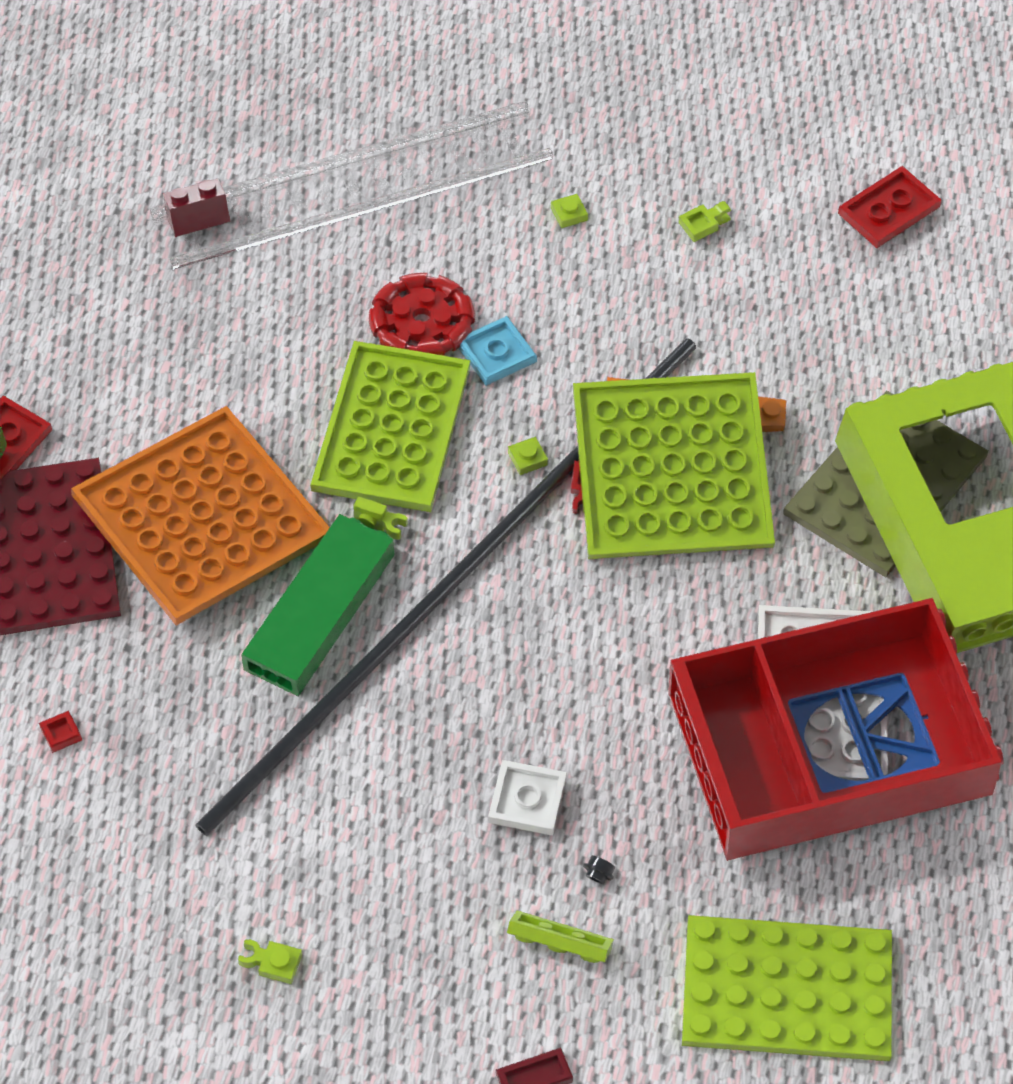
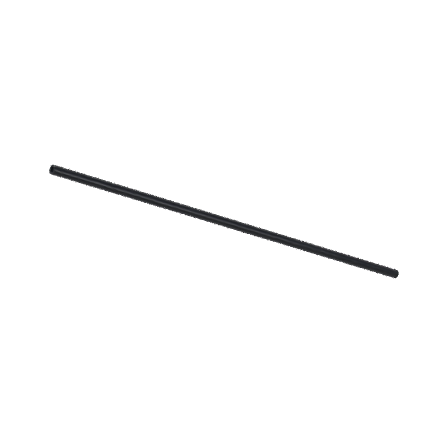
[195,338,696,836]

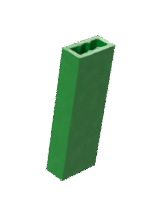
[241,514,395,697]

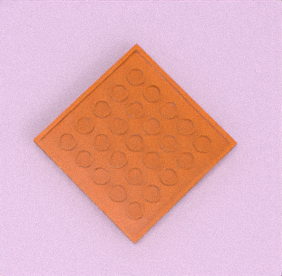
[71,405,330,626]

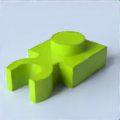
[238,939,302,985]

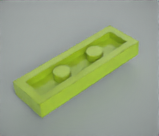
[507,910,614,963]

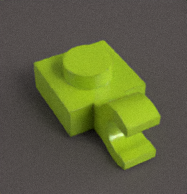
[679,201,731,242]
[353,496,408,540]

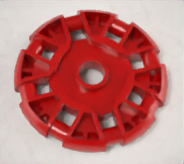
[368,273,475,356]

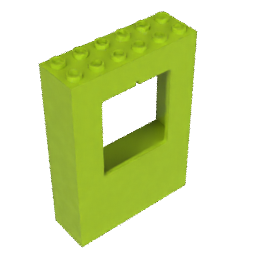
[835,362,1013,653]

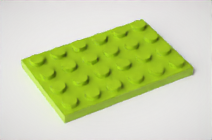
[310,341,470,513]
[681,915,892,1061]

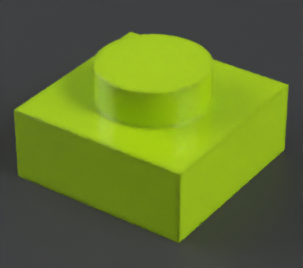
[551,194,588,229]
[508,436,548,475]

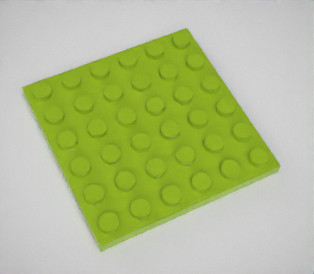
[572,372,775,559]

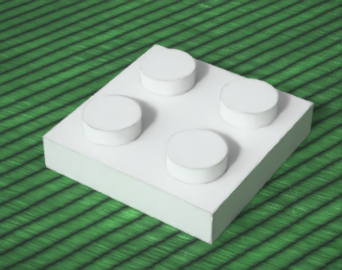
[488,760,567,836]

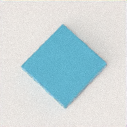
[459,316,537,386]

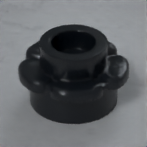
[583,855,615,884]

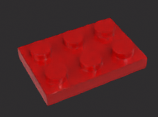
[838,166,941,248]
[0,395,52,479]

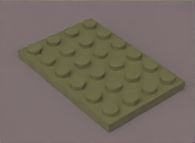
[783,390,989,578]

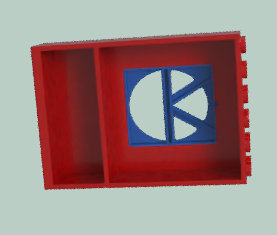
[668,598,1004,861]

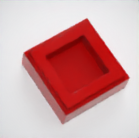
[39,710,82,753]

